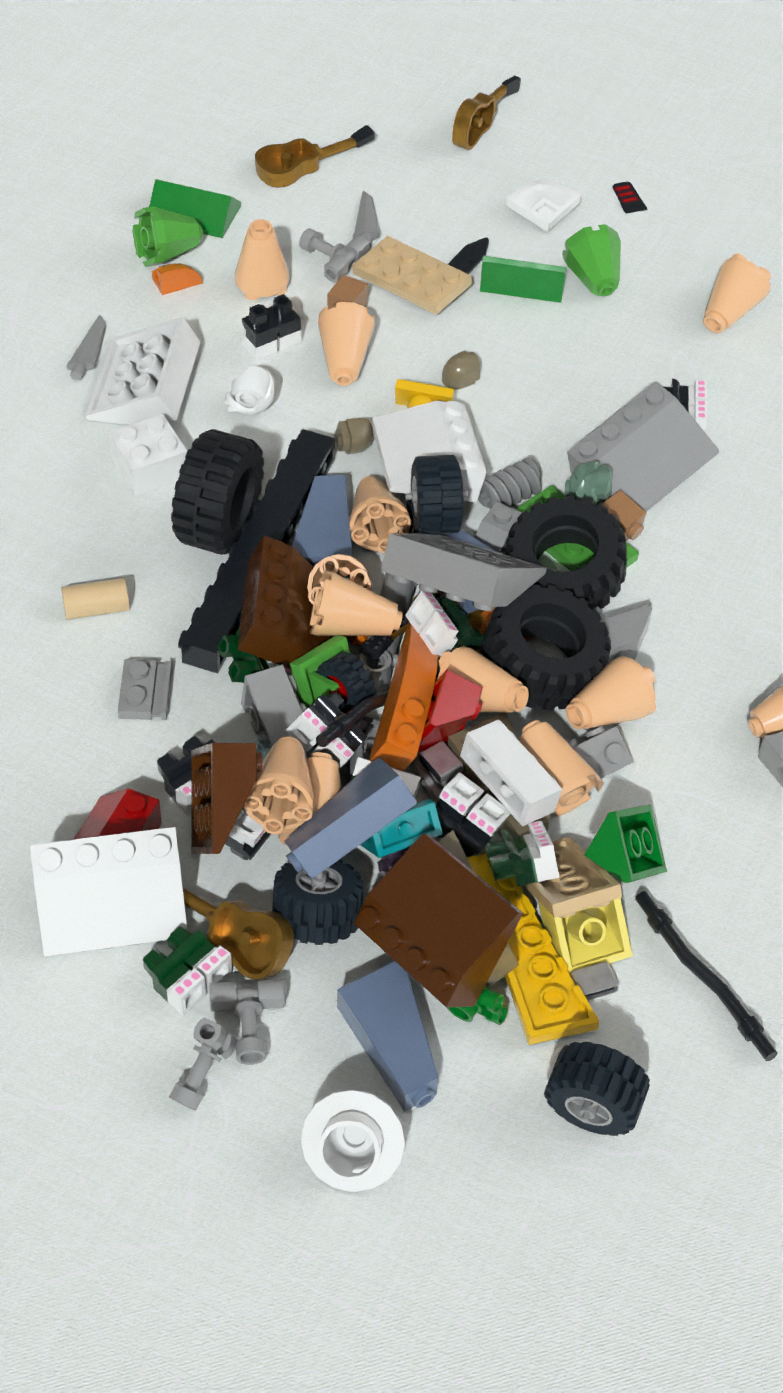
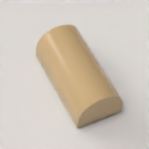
[61,578,130,620]

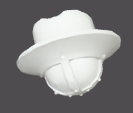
[301,1089,405,1192]

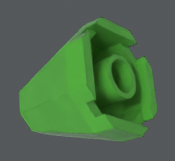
[132,207,203,267]
[562,224,621,296]

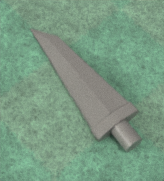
[353,190,380,248]
[66,315,105,380]

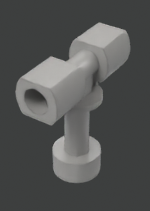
[299,228,370,283]
[210,979,285,1065]
[169,1017,236,1111]

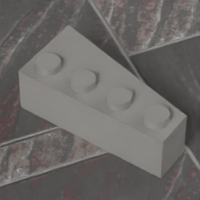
[241,664,318,758]

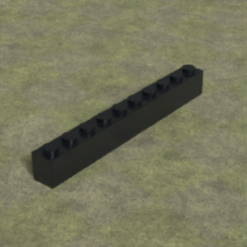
[178,429,335,674]

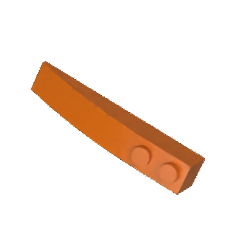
[369,622,439,771]

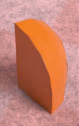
[152,263,203,295]

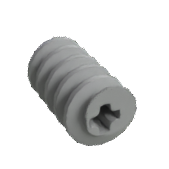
[478,457,541,509]

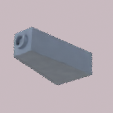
[292,475,353,577]
[284,757,417,879]
[337,961,438,1112]

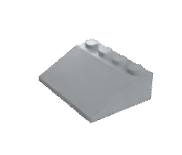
[567,382,719,512]
[381,533,547,611]

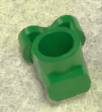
[447,986,508,1025]

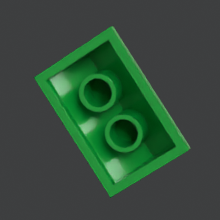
[149,179,241,238]
[480,256,567,303]
[584,804,667,883]

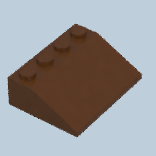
[237,535,333,669]
[191,743,262,854]
[354,833,523,1007]

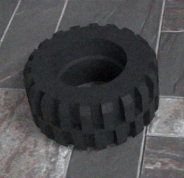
[171,429,264,555]
[505,495,627,610]
[480,585,611,711]

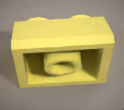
[538,898,632,974]

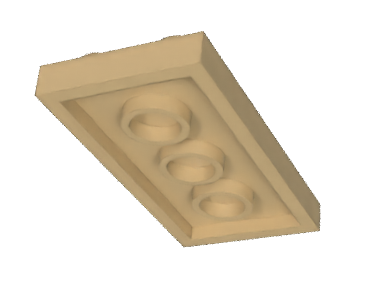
[352,236,472,315]
[505,837,622,918]

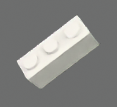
[460,720,563,827]

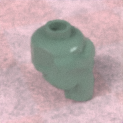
[565,460,613,506]

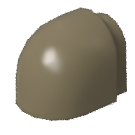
[442,351,480,389]
[334,418,373,455]

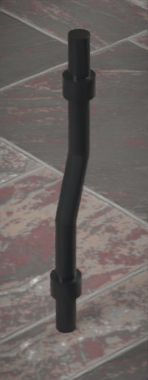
[316,687,390,747]
[635,891,778,1061]

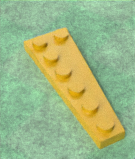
[467,850,599,1045]

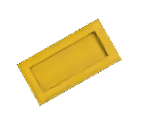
[395,379,454,408]

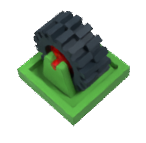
[290,635,376,714]

